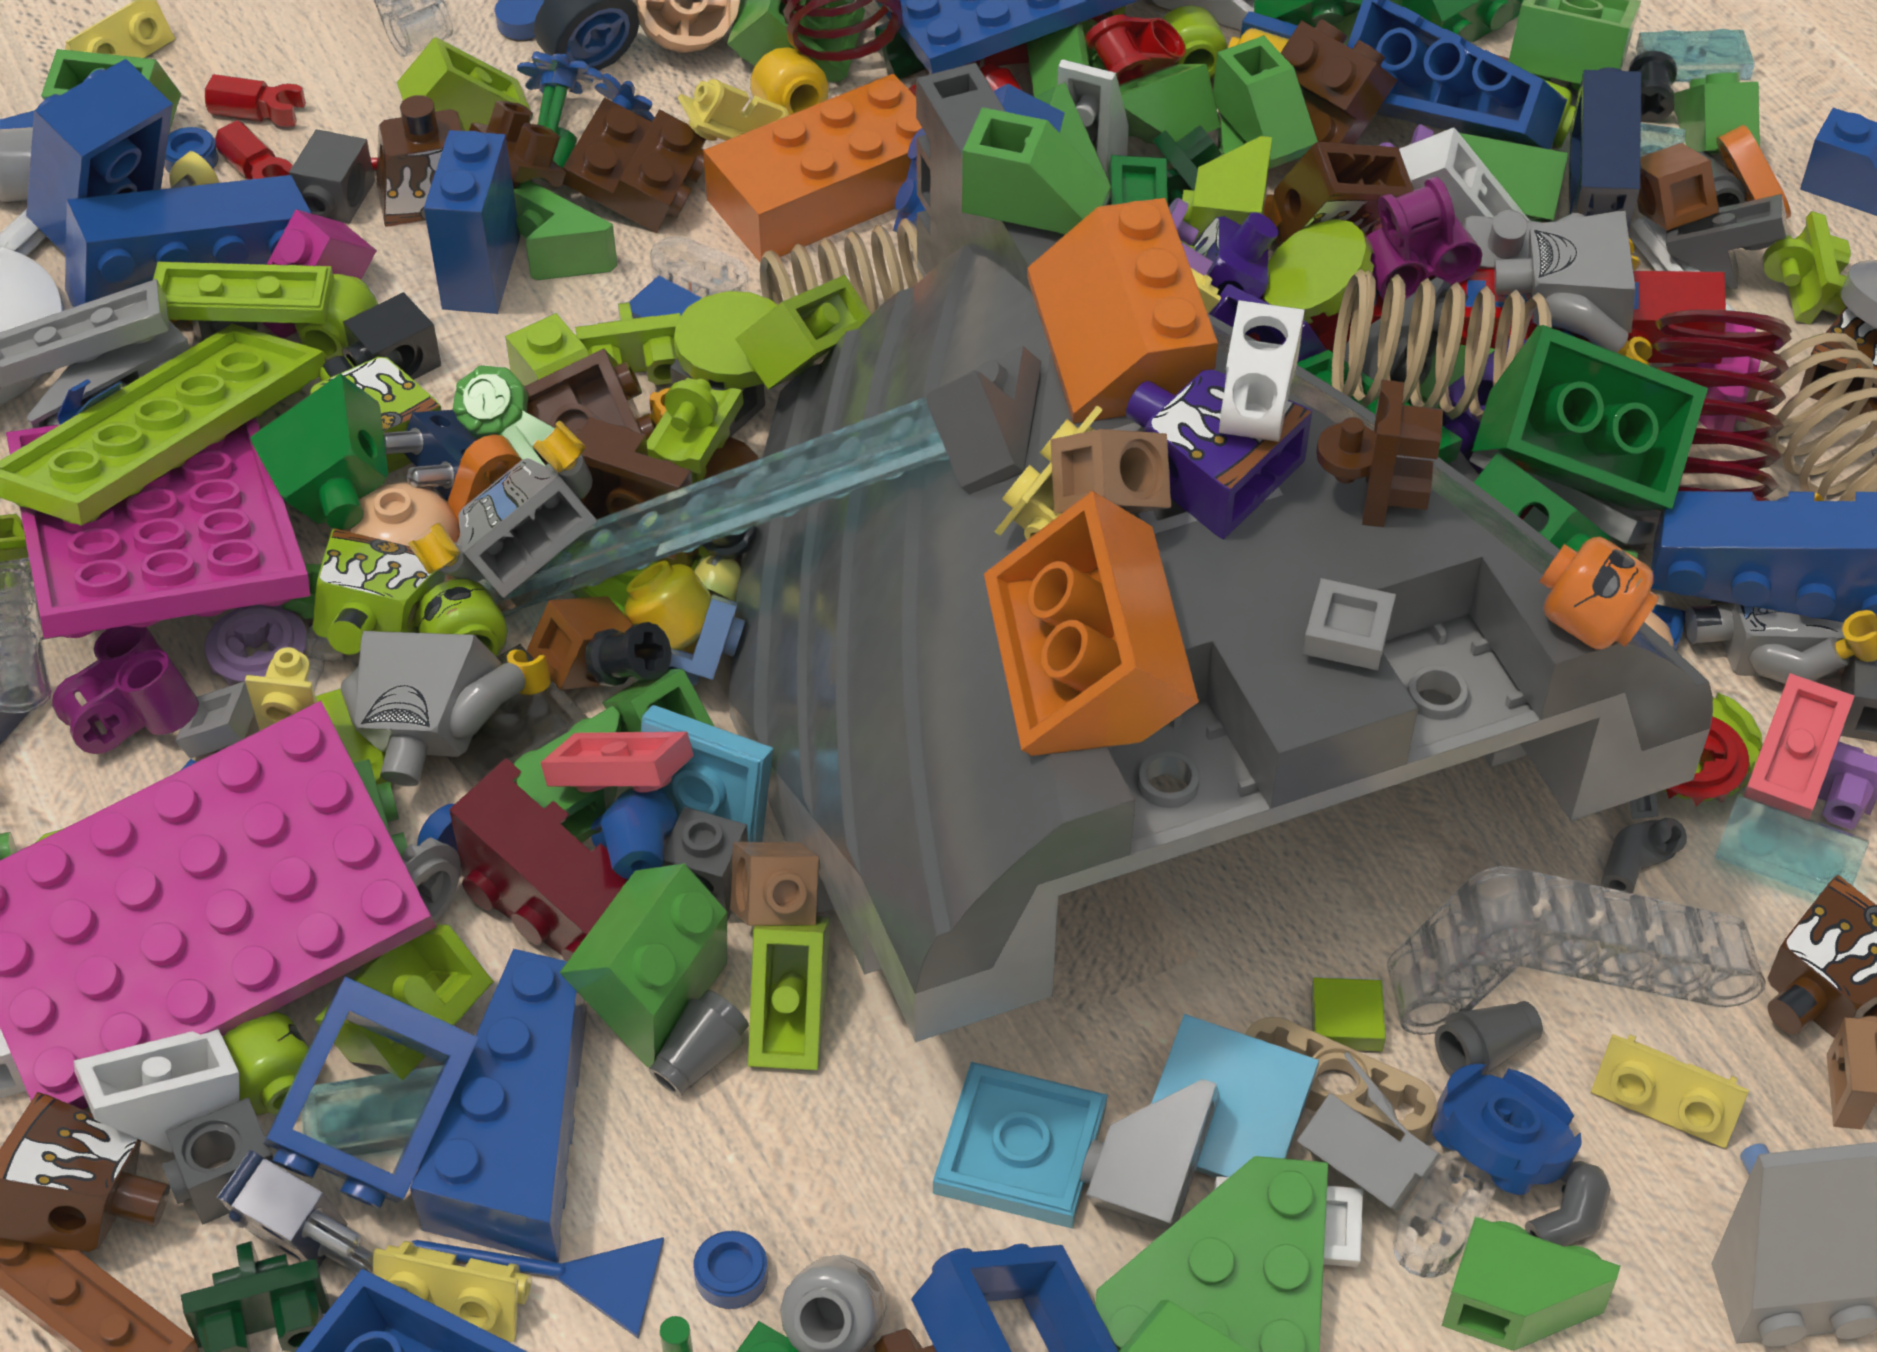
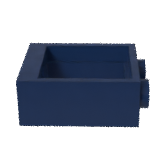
[1568,67,1641,232]

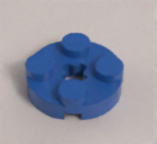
[1432,1064,1582,1195]

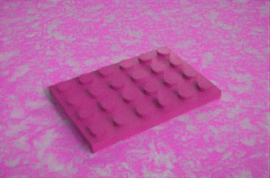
[6,418,310,639]
[0,701,437,1110]

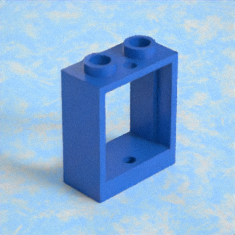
[263,976,479,1209]
[911,1243,1119,1352]

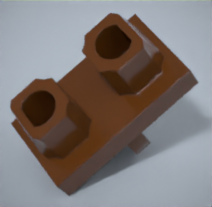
[469,101,566,189]
[1316,380,1443,527]

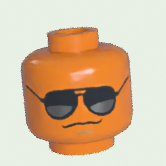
[1539,537,1659,650]

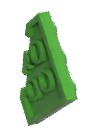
[1095,1156,1328,1352]

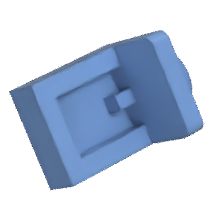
[668,595,745,686]

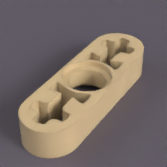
[1245,1017,1437,1142]

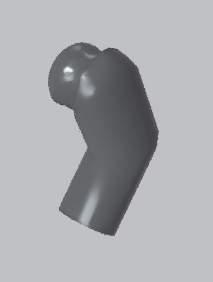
[1601,817,1687,896]
[1525,1161,1611,1247]

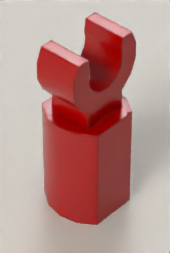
[205,74,306,127]
[215,120,293,180]

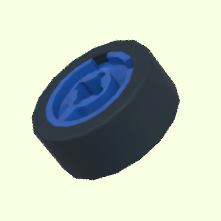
[534,0,640,71]

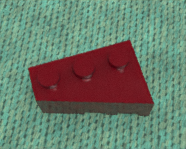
[449,758,628,961]

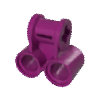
[1366,177,1483,300]
[52,625,199,754]

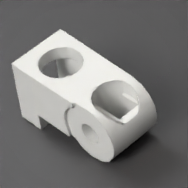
[1219,301,1305,442]

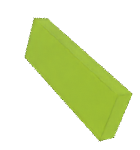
[153,262,334,324]

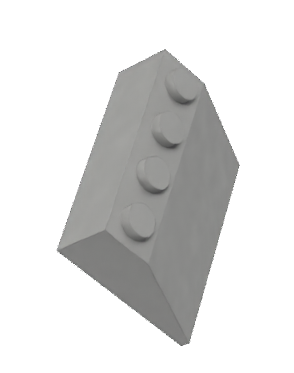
[1711,1142,1877,1347]

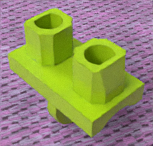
[1762,211,1851,325]
[575,302,680,385]
[647,378,744,488]

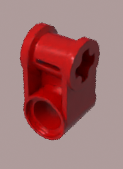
[1084,14,1186,85]

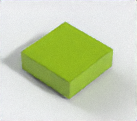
[1311,977,1386,1052]

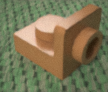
[1826,1016,1877,1130]

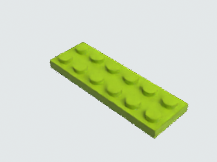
[0,324,325,526]

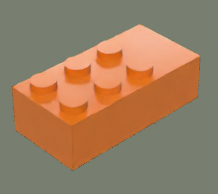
[703,73,922,262]

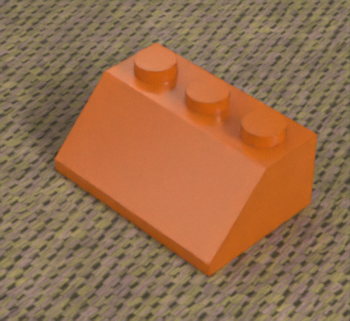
[1027,198,1218,424]
[984,491,1199,756]

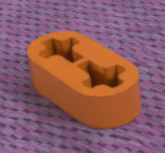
[1716,124,1791,219]
[447,434,522,529]

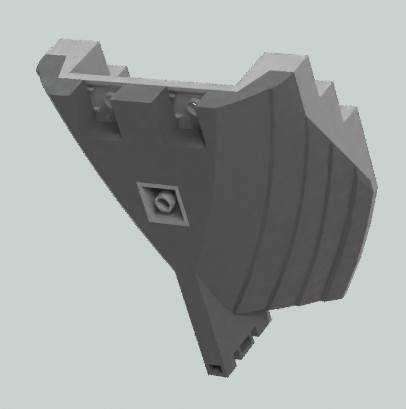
[729,63,1713,1043]

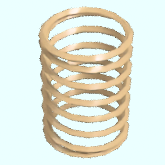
[759,218,923,365]
[1332,269,1552,423]
[1745,333,1877,501]

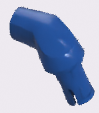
[591,788,678,880]

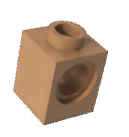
[1050,429,1171,514]
[730,842,819,925]

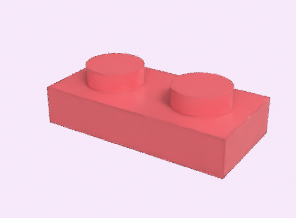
[1743,673,1855,820]
[540,732,694,792]

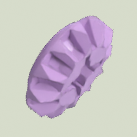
[205,604,309,686]

